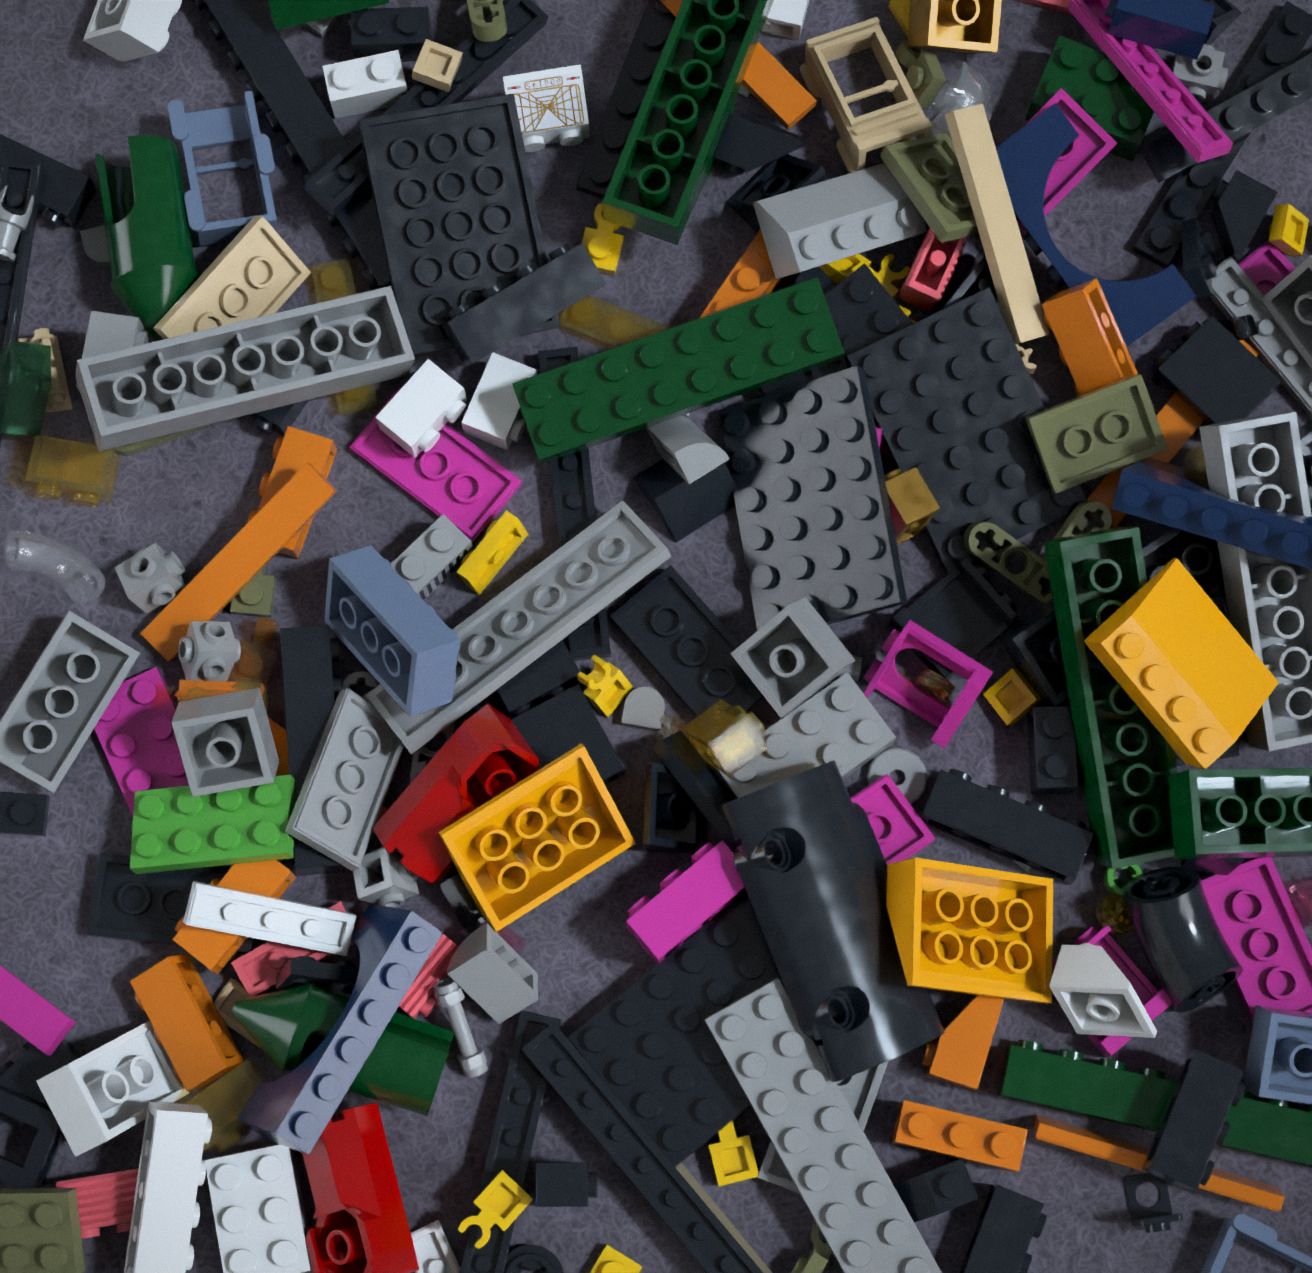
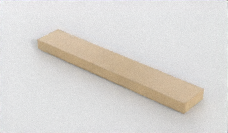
[945,104,1049,345]

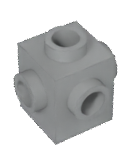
[1170,44,1228,103]
[115,543,186,613]
[178,621,241,684]
[353,847,419,908]

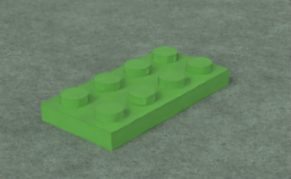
[130,775,296,874]

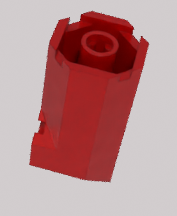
[372,704,539,883]
[302,1103,419,1273]

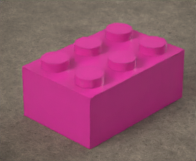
[626,840,746,964]

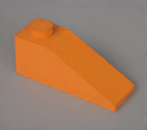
[921,995,1004,1091]

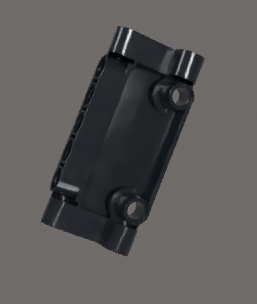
[721,760,945,1082]

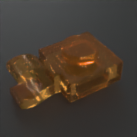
[228,616,280,692]

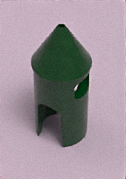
[95,135,200,341]
[232,983,455,1116]

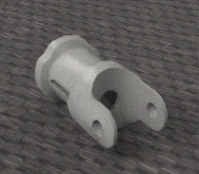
[0,185,34,262]

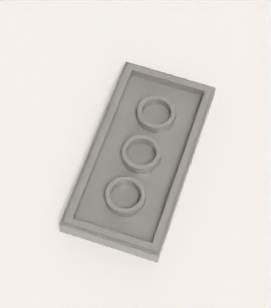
[285,688,404,871]

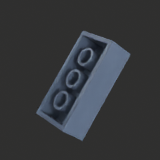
[324,545,460,717]
[1244,1005,1312,1104]

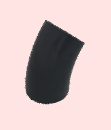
[1123,867,1243,1013]

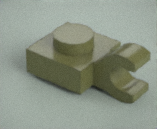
[895,40,946,109]
[230,565,276,617]
[790,1223,832,1273]

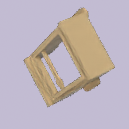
[800,17,932,173]

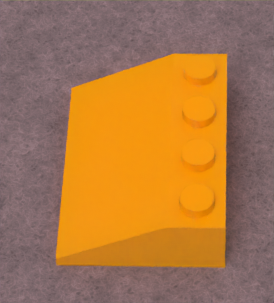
[1084,558,1279,769]
[439,743,636,932]
[886,857,1053,1004]

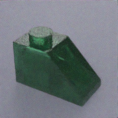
[0,341,51,437]

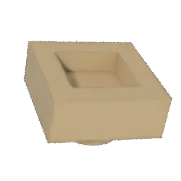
[412,39,463,92]

